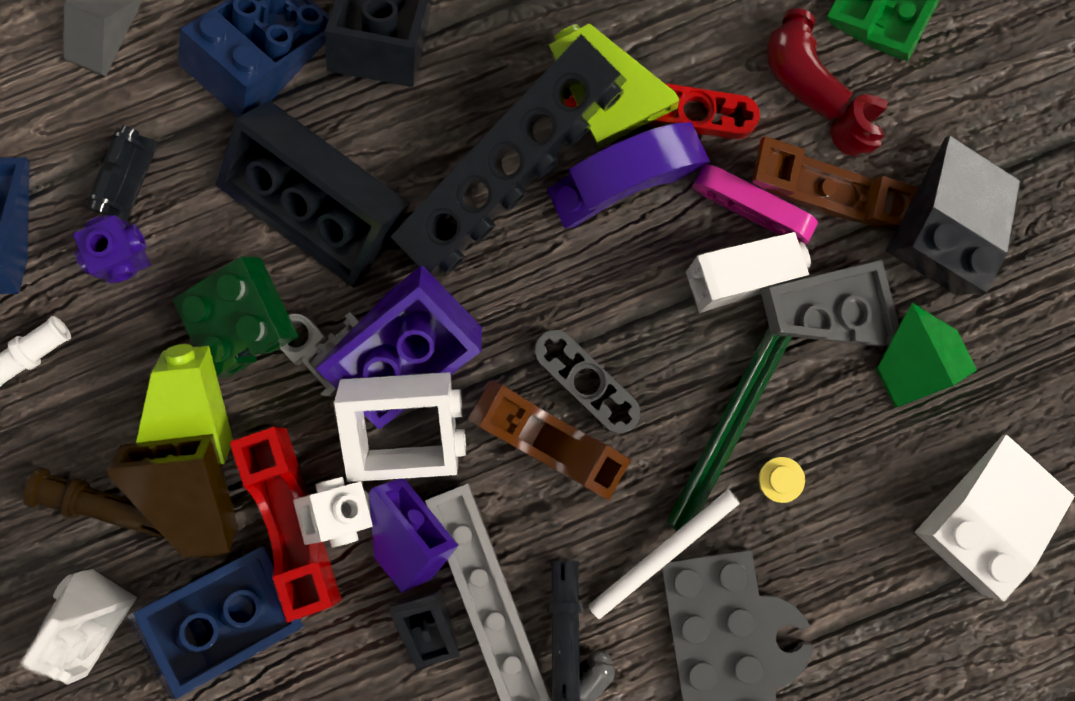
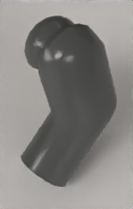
[580,652,615,701]

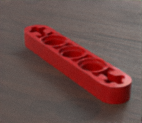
[565,83,760,139]

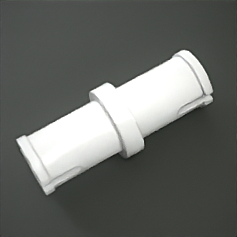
[0,316,71,387]

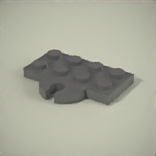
[661,549,813,701]

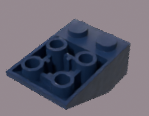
[178,0,330,117]

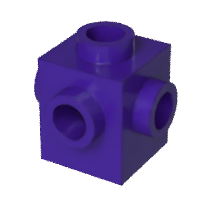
[73,215,151,283]

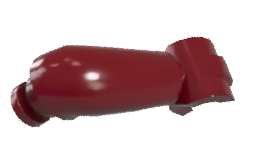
[767,8,888,156]

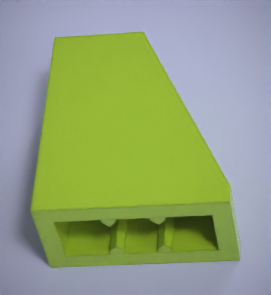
[549,23,679,148]
[136,344,233,464]

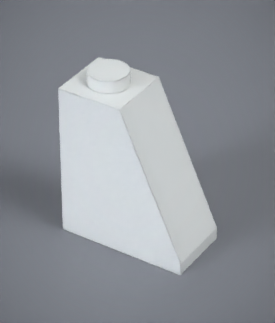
[686,232,811,313]

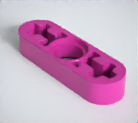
[693,165,818,244]

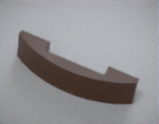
[752,136,918,230]

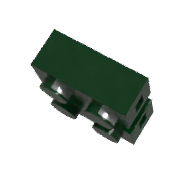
[172,256,299,379]

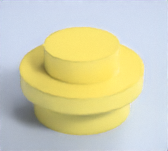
[758,457,805,503]

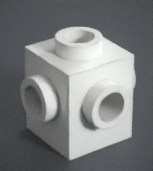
[293,477,373,548]

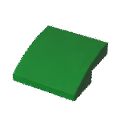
[827,0,940,62]

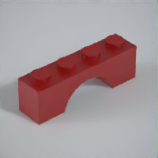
[230,427,342,622]

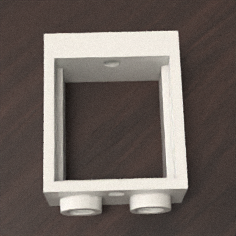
[334,372,466,482]

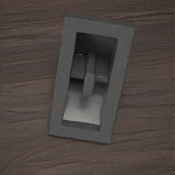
[63,0,142,77]

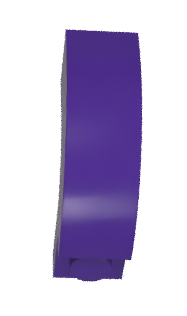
[547,122,710,229]

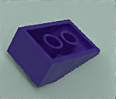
[316,265,482,429]

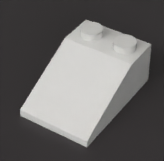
[915,434,1075,601]

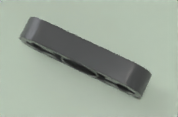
[535,330,640,434]

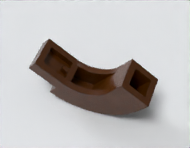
[468,379,631,500]

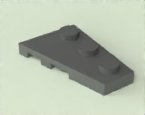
[760,260,899,347]

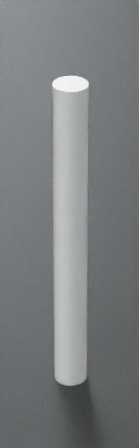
[588,489,740,619]

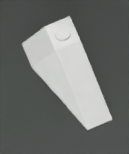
[21,569,137,685]

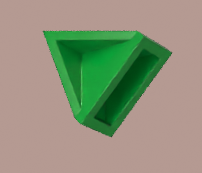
[875,303,977,408]

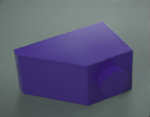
[369,478,459,593]

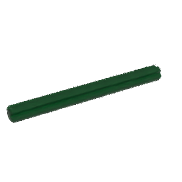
[667,327,792,531]

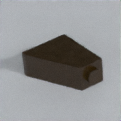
[107,434,238,558]

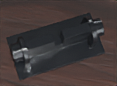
[85,125,159,222]

